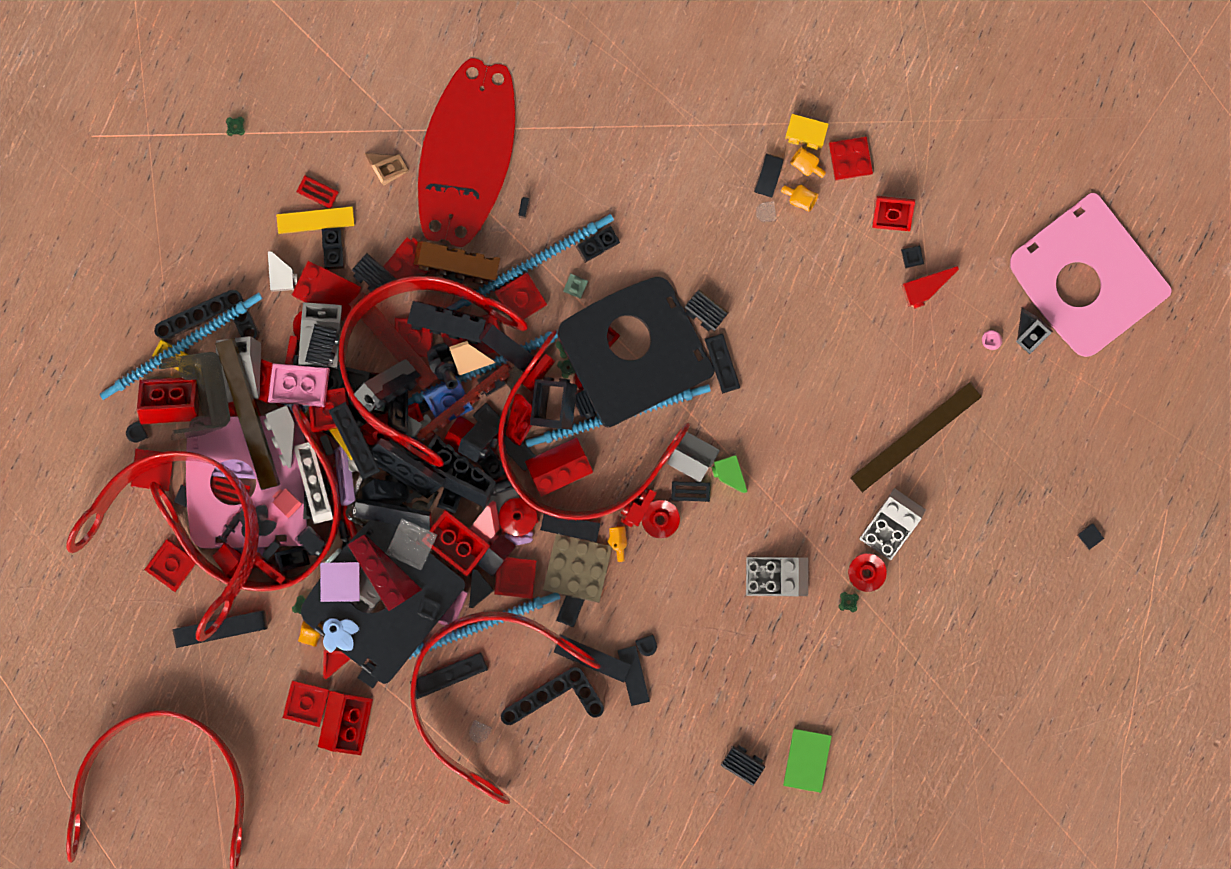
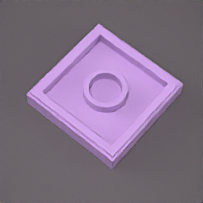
[320,562,360,602]

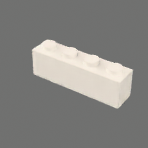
[294,442,333,524]

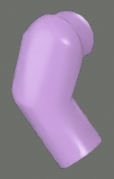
[505,531,533,545]

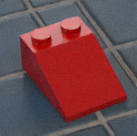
[291,261,362,322]

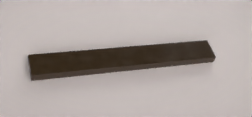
[215,338,281,490]
[850,382,982,493]

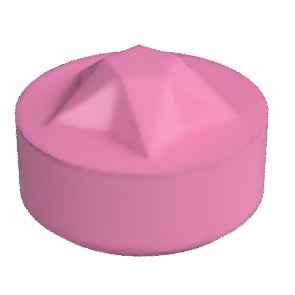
[982,330,1002,350]

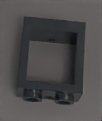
[530,377,577,430]

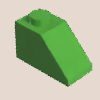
[711,455,747,493]

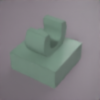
[563,274,588,299]

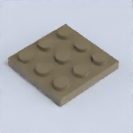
[543,534,612,603]

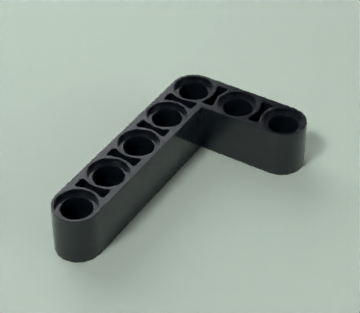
[154,290,259,340]
[501,667,604,725]

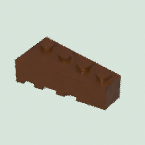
[413,241,501,284]

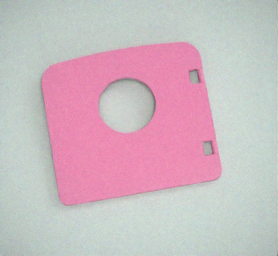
[1010,193,1171,357]
[186,415,307,548]

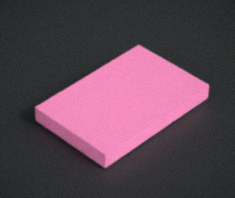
[268,364,330,407]

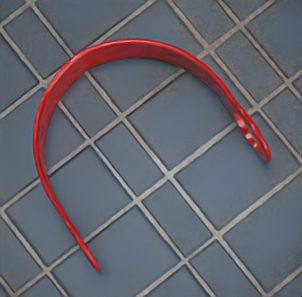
[339,276,528,467]
[498,330,690,520]
[150,404,342,591]
[66,451,259,641]
[410,611,600,804]
[66,710,244,869]

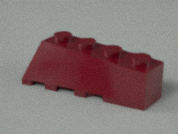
[348,534,422,611]

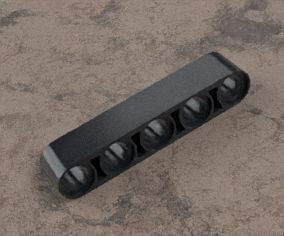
[172,610,268,648]

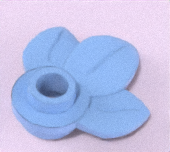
[323,618,359,653]

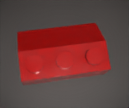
[136,377,199,424]
[525,437,593,497]
[422,510,490,576]
[318,691,373,756]

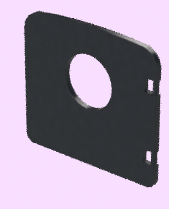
[557,277,715,428]
[301,520,465,684]

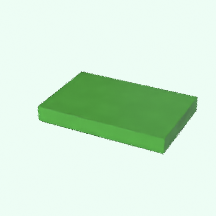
[783,729,831,793]

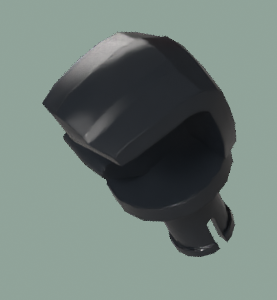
[427,343,458,389]

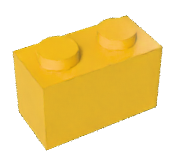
[785,114,829,150]

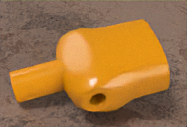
[790,147,826,178]
[781,185,818,212]
[608,526,628,562]
[298,621,323,647]

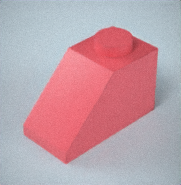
[272,488,303,518]
[470,501,500,545]

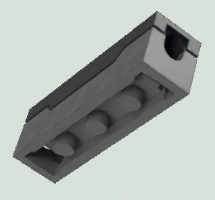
[354,359,421,412]

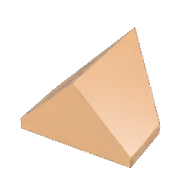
[364,153,409,186]
[449,341,496,375]

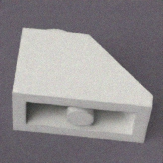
[268,252,298,292]

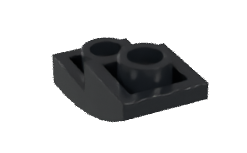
[754,153,784,198]
[576,226,620,263]
[322,227,344,270]
[478,448,505,481]

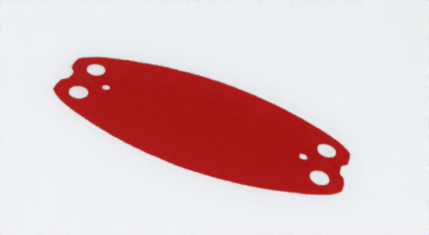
[418,58,515,247]

